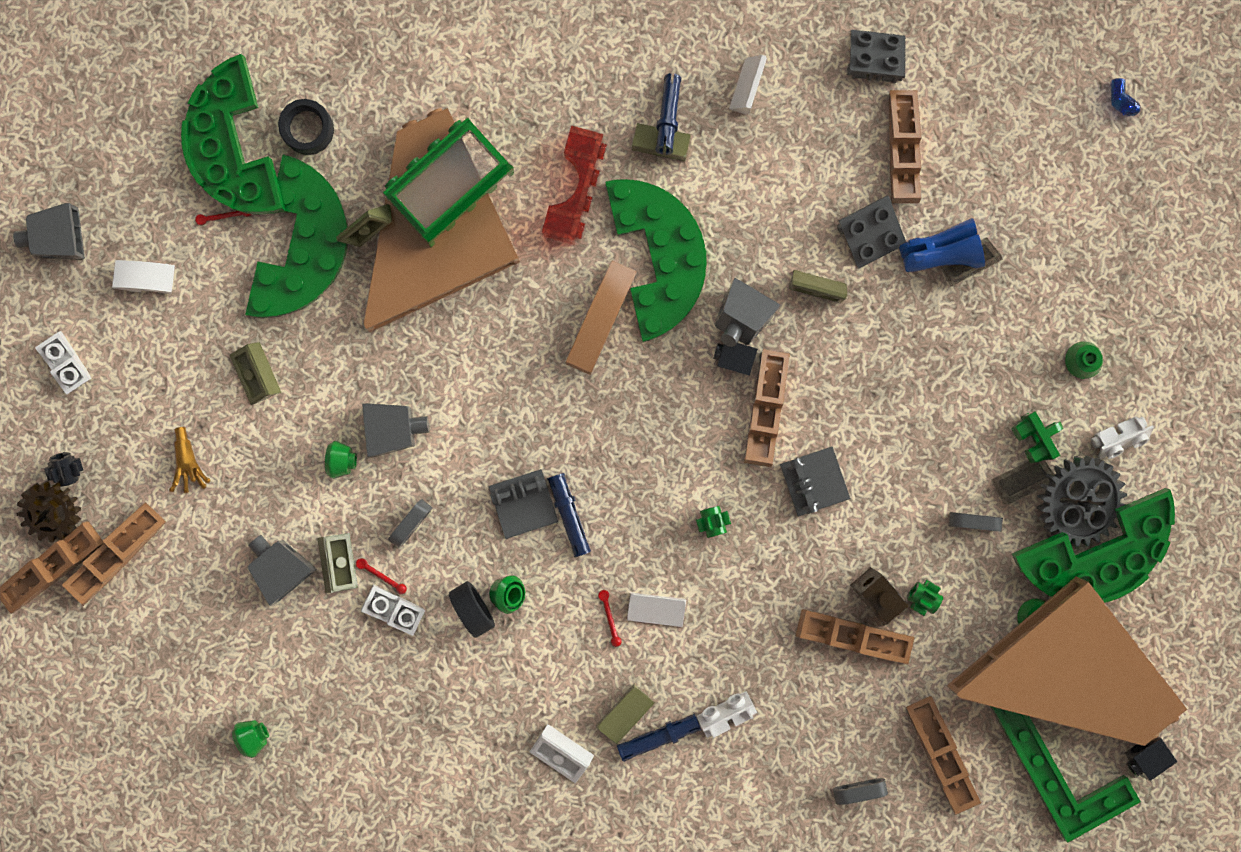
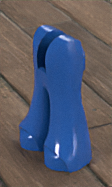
[899,218,985,272]

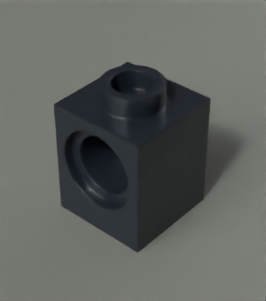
[713,343,758,376]
[1125,737,1178,781]

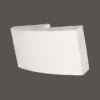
[112,260,175,294]
[35,331,91,394]
[361,584,425,636]

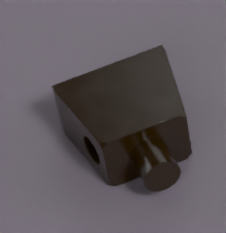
[850,567,909,626]

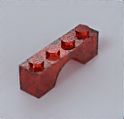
[542,126,607,245]

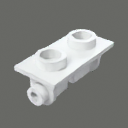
[1091,416,1154,459]
[697,691,757,738]

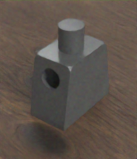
[13,203,85,260]
[715,278,781,347]
[362,403,430,457]
[248,535,317,606]

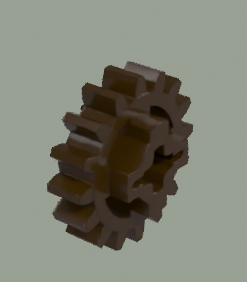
[16,481,82,542]

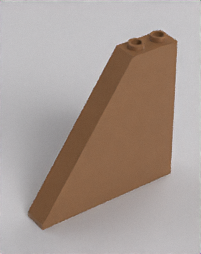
[364,108,520,332]
[947,577,1187,746]

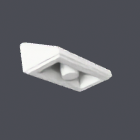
[729,55,767,115]
[627,592,686,627]
[529,724,594,783]

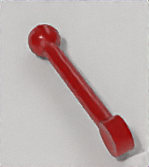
[195,211,252,225]
[356,558,407,595]
[598,590,622,647]

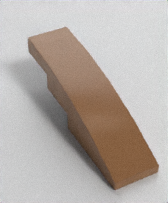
[889,90,922,203]
[565,260,637,375]
[744,349,790,467]
[62,502,166,606]
[0,521,104,614]
[795,609,915,664]
[905,696,981,815]

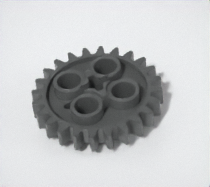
[1037,455,1127,547]

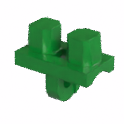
[1011,411,1064,463]

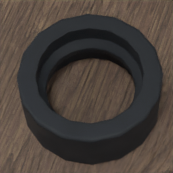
[278,99,334,155]
[449,581,495,638]

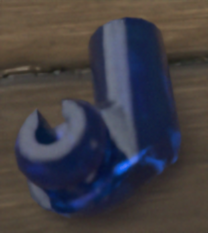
[1111,78,1141,116]

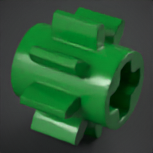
[696,505,731,538]
[907,580,943,616]

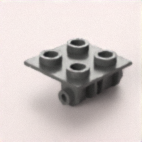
[847,29,906,84]
[837,195,906,269]
[780,446,851,517]
[489,469,559,539]

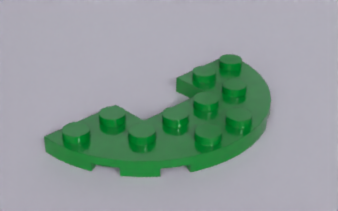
[181,54,286,215]
[245,154,348,318]
[605,179,707,342]
[1012,488,1175,603]

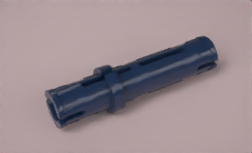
[655,73,682,155]
[547,473,591,557]
[617,713,701,762]

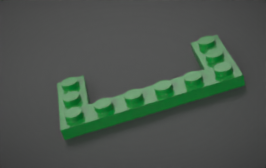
[990,706,1141,843]

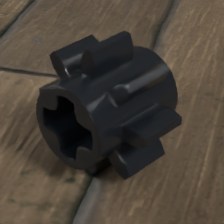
[44,452,83,487]

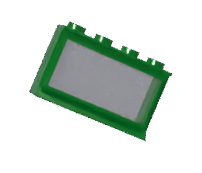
[383,117,514,247]

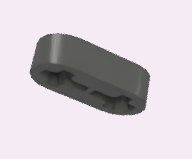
[388,499,433,548]
[948,512,1003,532]
[833,778,888,805]

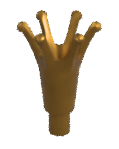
[169,427,210,493]

